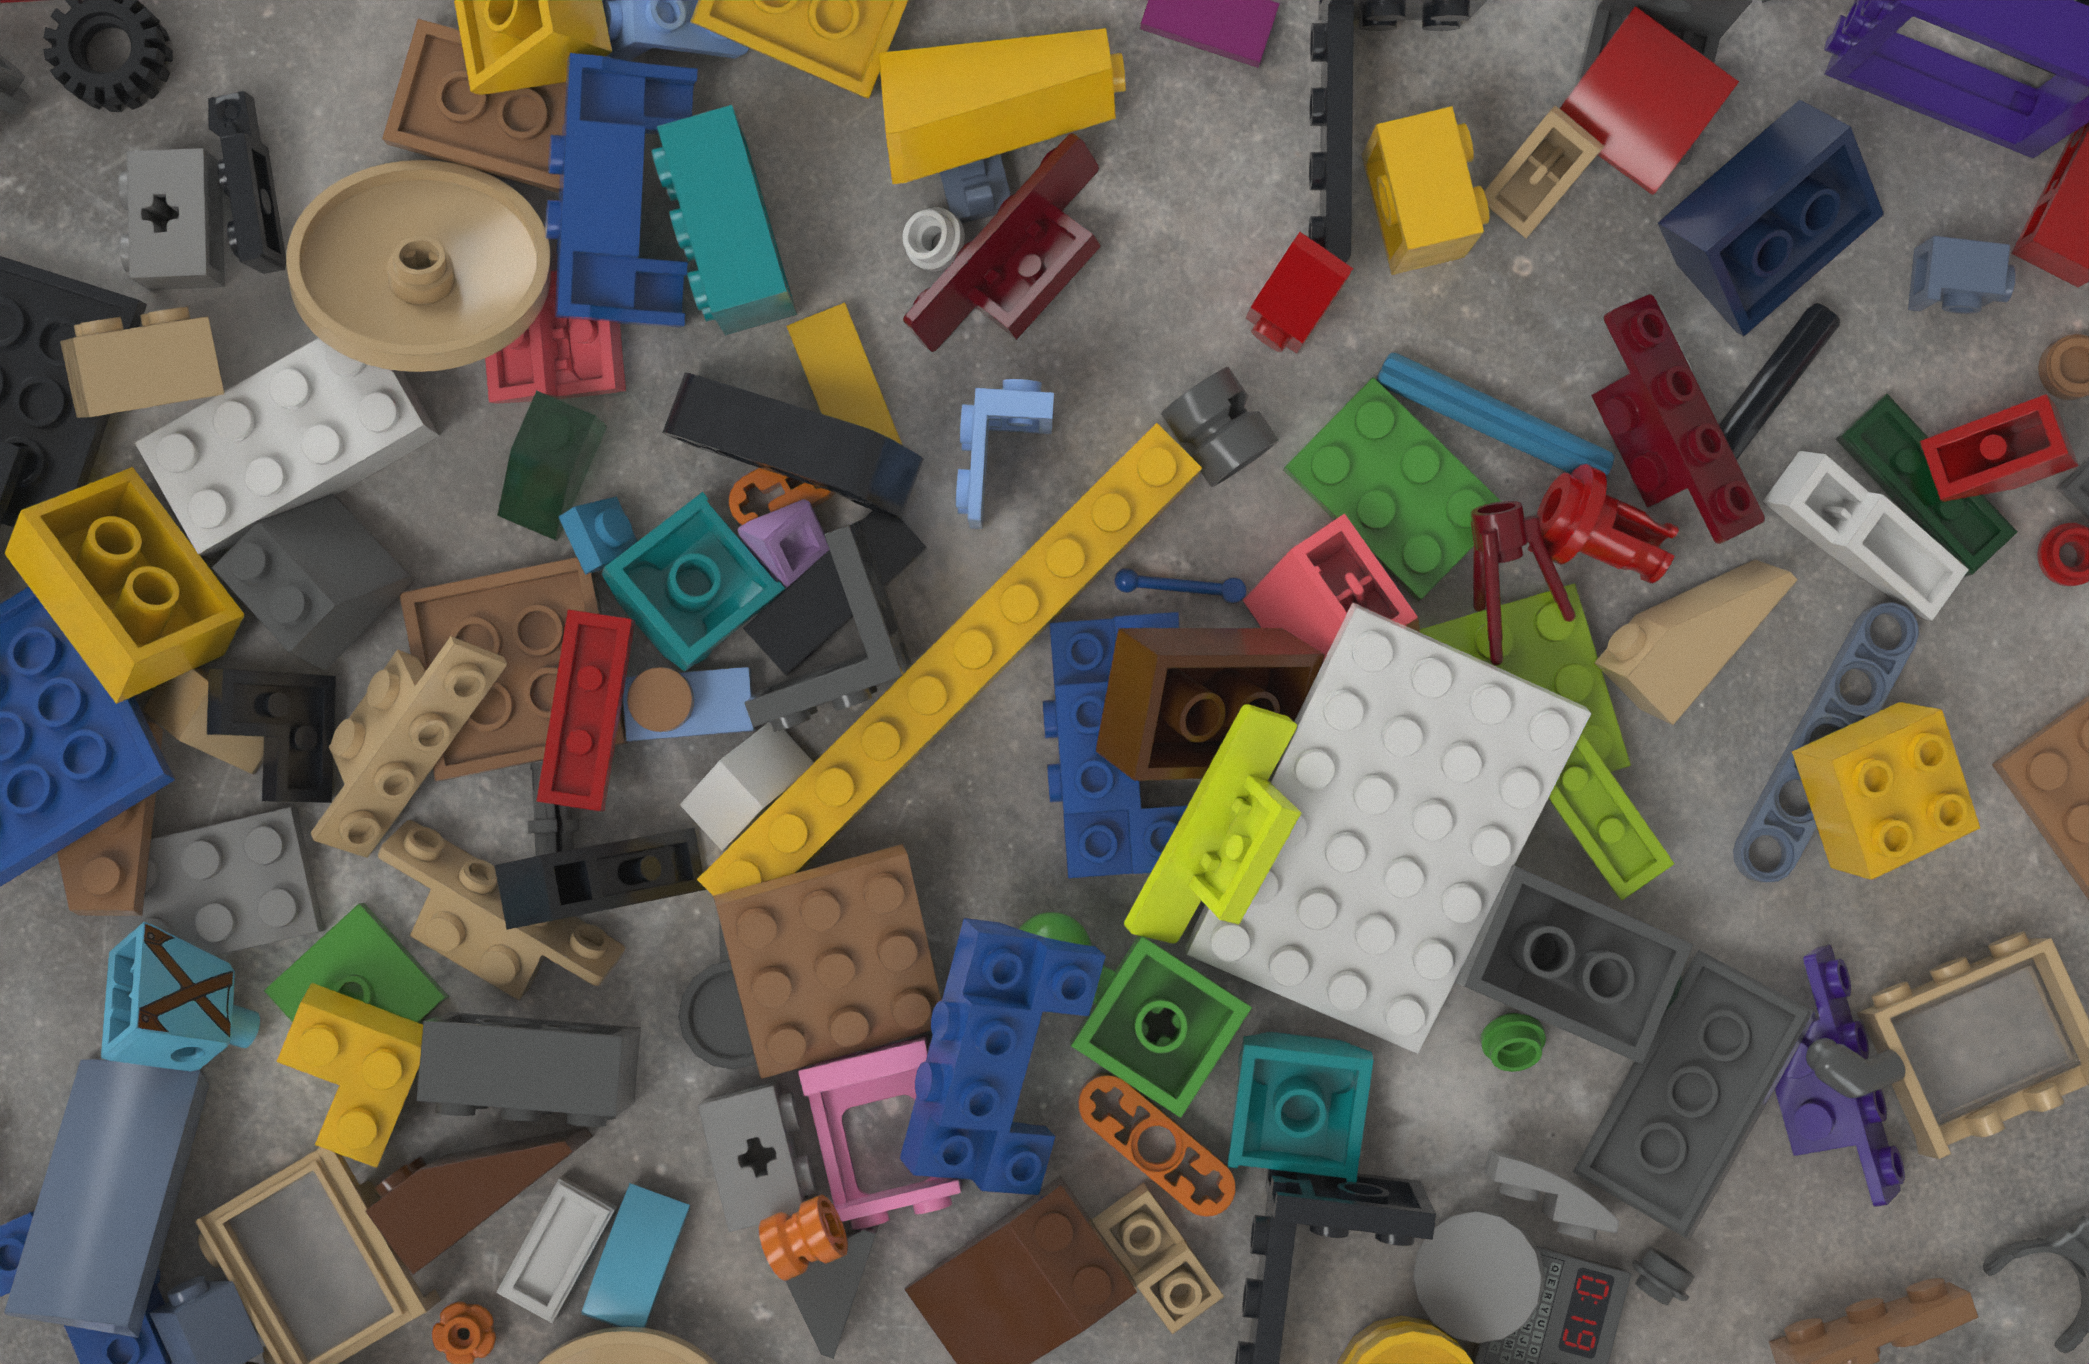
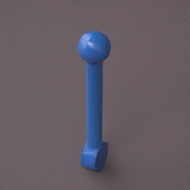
[1114,568,1246,604]

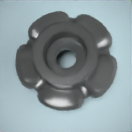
[1632,1247,1695,1306]

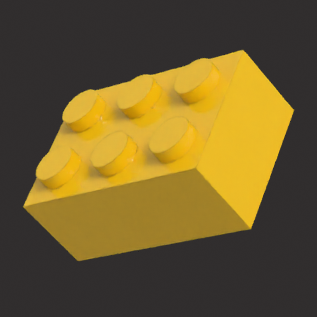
[4,467,245,704]

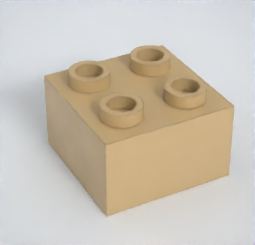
[60,306,224,418]

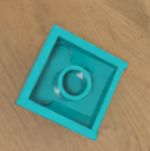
[602,492,785,671]
[1227,1032,1374,1182]

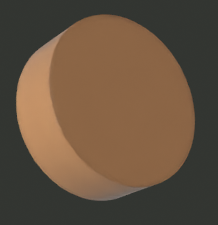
[2038,334,2089,400]
[627,667,694,732]

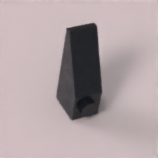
[494,827,706,930]

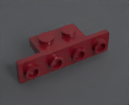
[903,133,1101,352]
[1591,294,1765,544]

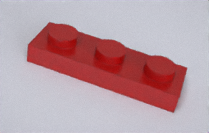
[536,609,635,812]

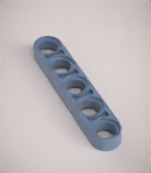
[1733,603,1919,883]

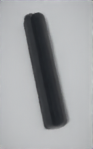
[1719,303,1840,460]

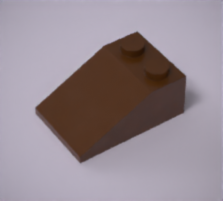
[365,1127,593,1275]
[904,1175,1137,1364]

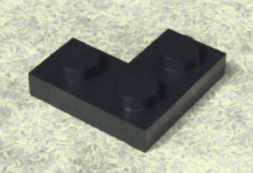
[207,669,336,803]

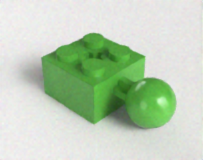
[1019,912,1252,1118]

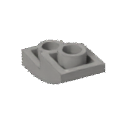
[1484,1149,1619,1240]

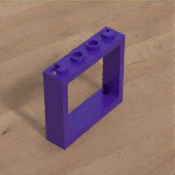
[1824,0,2089,159]

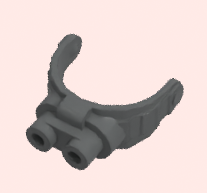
[1983,1216,2089,1353]

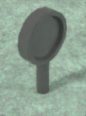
[678,921,756,1070]

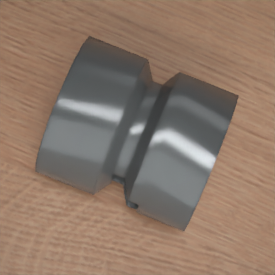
[1161,367,1280,487]

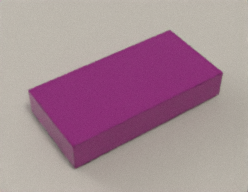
[1140,0,1280,68]

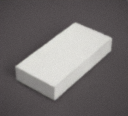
[496,1176,618,1323]

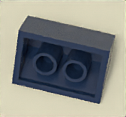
[1658,100,1884,337]

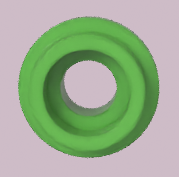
[1480,1013,1546,1072]

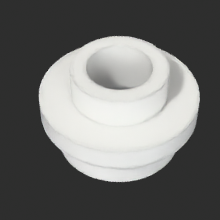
[903,207,965,272]

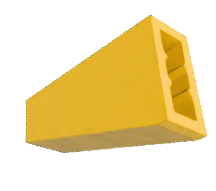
[879,28,1126,184]

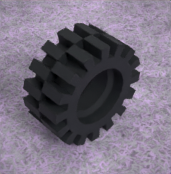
[43,0,173,112]

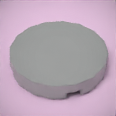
[1413,1211,1546,1343]

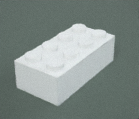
[135,338,440,561]

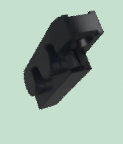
[208,91,286,274]

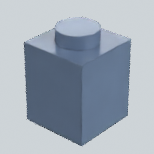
[149,1276,264,1364]

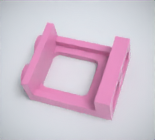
[798,1035,963,1230]

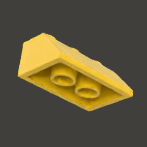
[454,0,612,95]

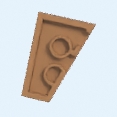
[57,722,163,916]
[1768,1278,1979,1364]

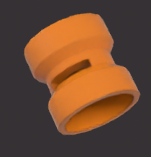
[759,1194,848,1281]

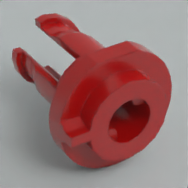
[1527,464,1679,584]

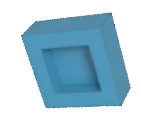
[559,496,638,575]

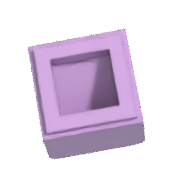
[737,499,830,588]

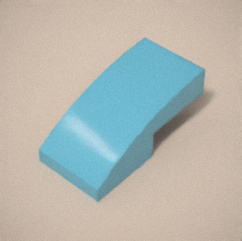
[581,1183,690,1328]

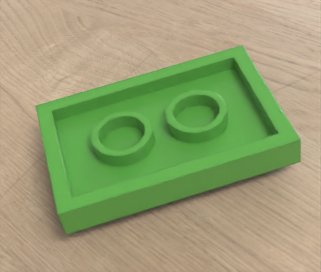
[1283,377,1502,601]

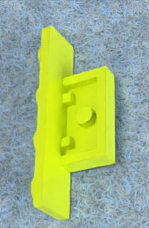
[1124,704,1301,944]

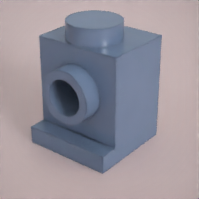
[1908,236,2016,314]

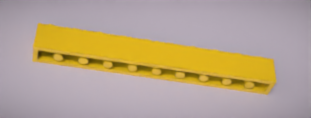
[697,423,1202,896]

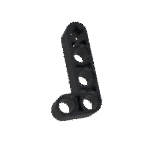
[662,373,924,519]

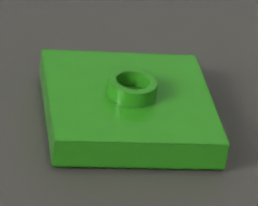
[264,903,449,1023]

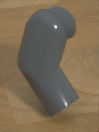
[1806,1038,1905,1099]

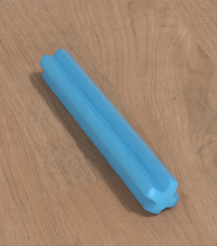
[1377,353,1615,478]

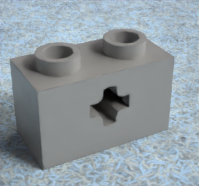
[118,148,225,290]
[697,1080,817,1232]

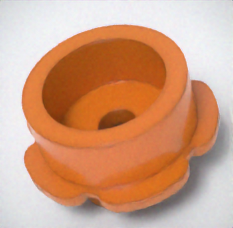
[432,1301,496,1364]

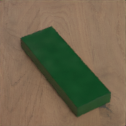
[1836,394,2018,577]

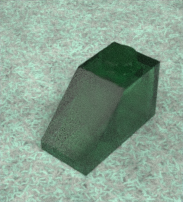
[497,390,607,541]

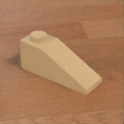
[1594,559,1798,725]

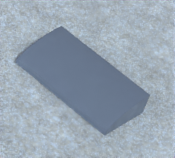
[4,1059,209,1338]

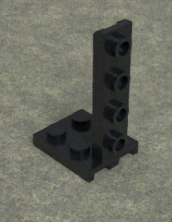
[1308,0,1488,263]
[1235,1169,1436,1364]

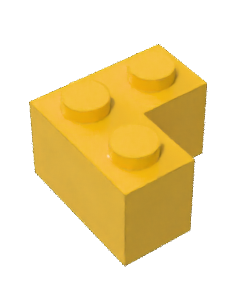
[276,983,423,1168]

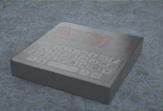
[1472,1246,1631,1364]

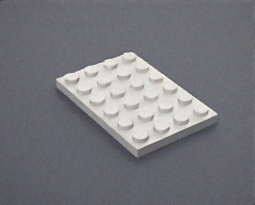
[1185,602,1591,1054]

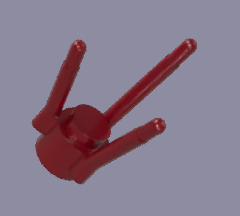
[1471,501,1576,666]

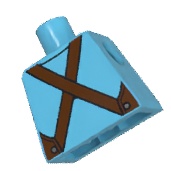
[101,922,260,1072]

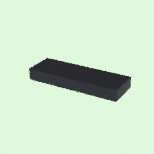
[743,511,927,676]

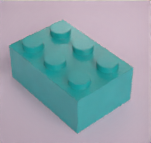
[651,105,798,336]

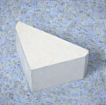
[680,722,814,851]

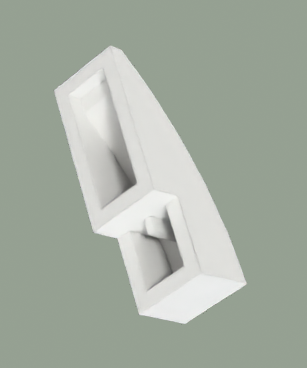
[1763,451,1969,621]

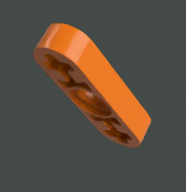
[1078,1073,1236,1217]

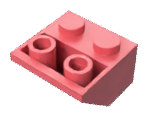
[1243,513,1420,662]

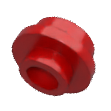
[2037,523,2089,587]

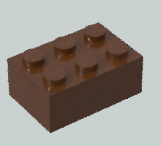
[1096,628,1325,781]

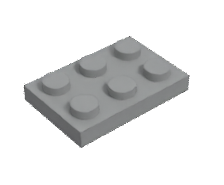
[117,807,325,956]

